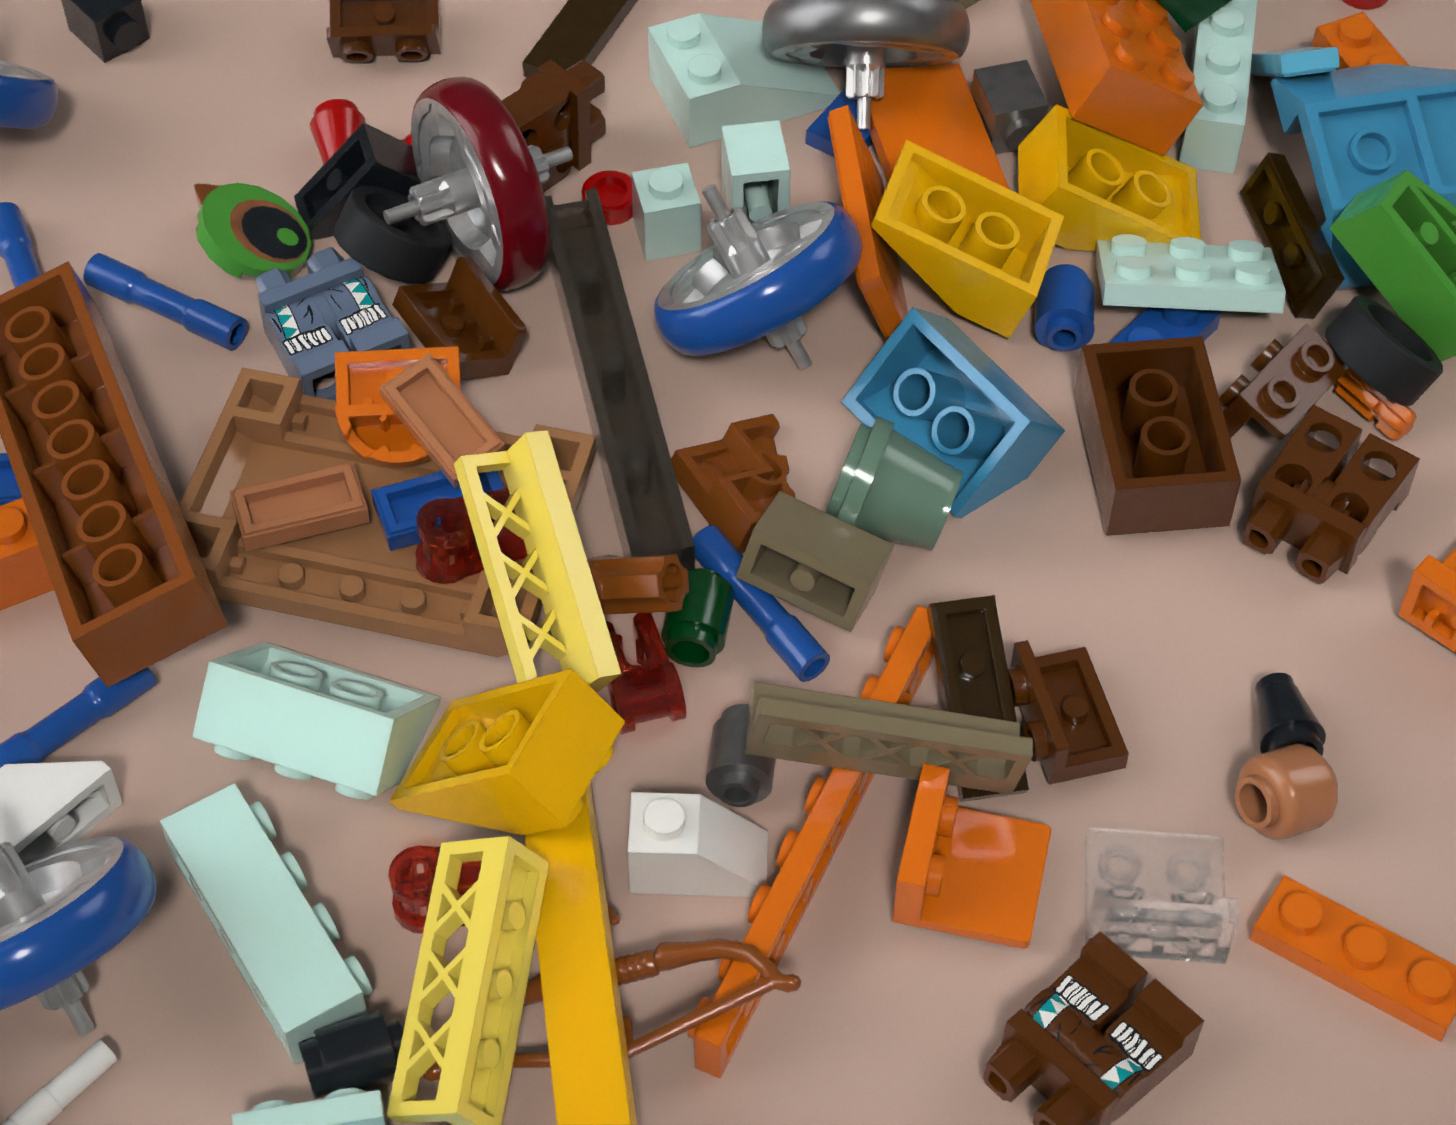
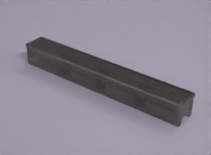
[545,188,695,571]

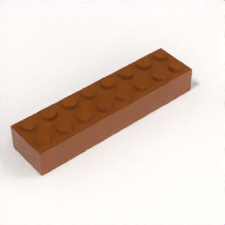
[0,261,228,688]

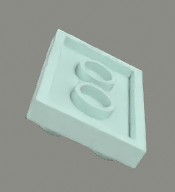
[1095,234,1286,314]

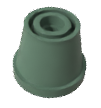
[826,416,963,551]

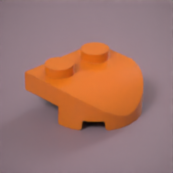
[335,346,461,466]

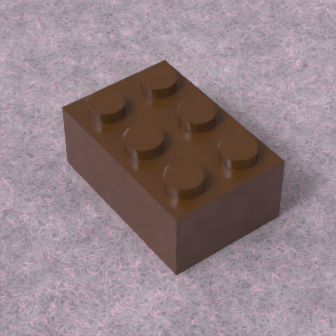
[1074,336,1241,536]

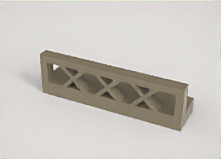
[745,682,1033,795]

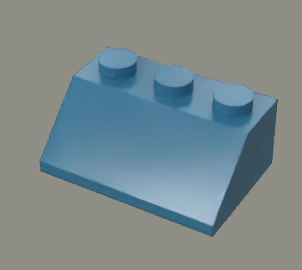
[841,307,1066,518]

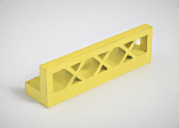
[454,430,621,693]
[386,836,549,1125]

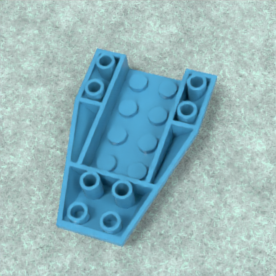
[1271,63,1456,290]

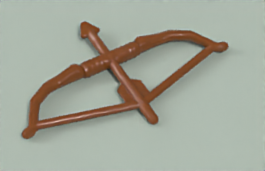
[423,903,801,1082]

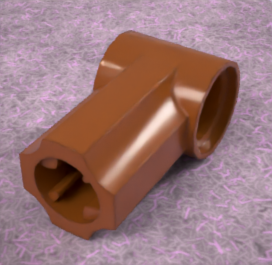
[587,554,689,614]

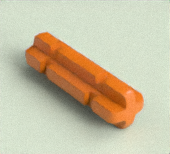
[1331,368,1417,441]

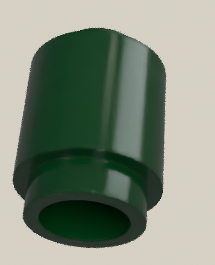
[661,568,735,667]

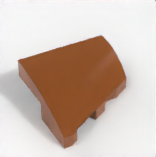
[667,414,796,553]

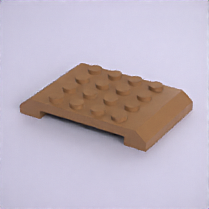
[179,367,597,657]

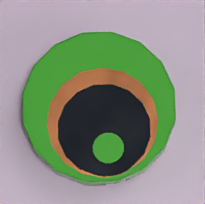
[195,183,312,284]

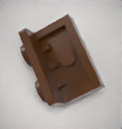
[326,0,441,63]
[392,256,527,380]
[1219,323,1349,440]
[1008,640,1129,785]

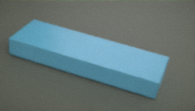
[1250,47,1340,77]

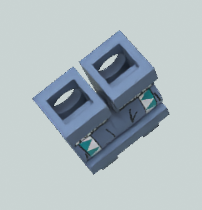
[256,247,411,400]

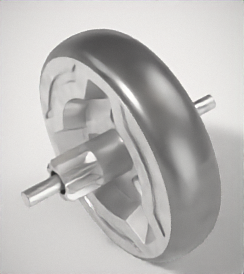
[762,0,970,130]

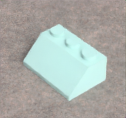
[192,642,441,800]

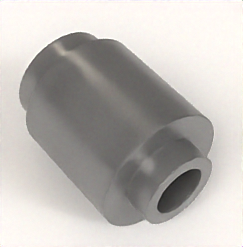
[705,704,776,807]

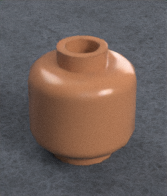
[1235,744,1338,840]

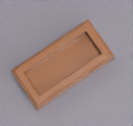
[379,353,506,488]
[229,462,370,552]

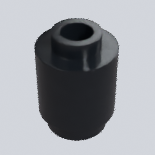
[298,1009,403,1100]

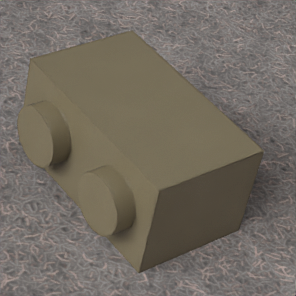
[736,491,894,632]

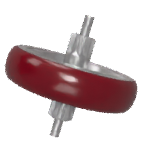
[383,77,573,291]

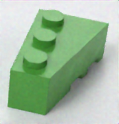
[1329,170,1456,362]

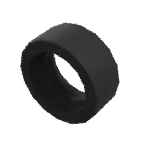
[333,186,452,284]
[1325,296,1443,406]

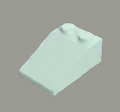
[648,13,840,148]

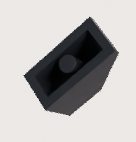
[294,122,422,240]

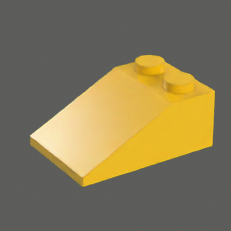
[1018,104,1201,251]
[870,140,1064,339]
[389,668,625,835]

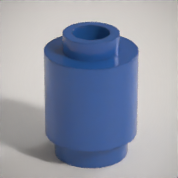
[1035,264,1095,351]

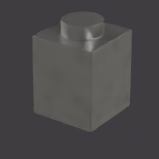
[971,60,1049,154]

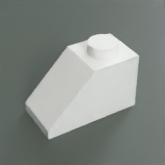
[0,761,123,863]
[628,792,768,897]

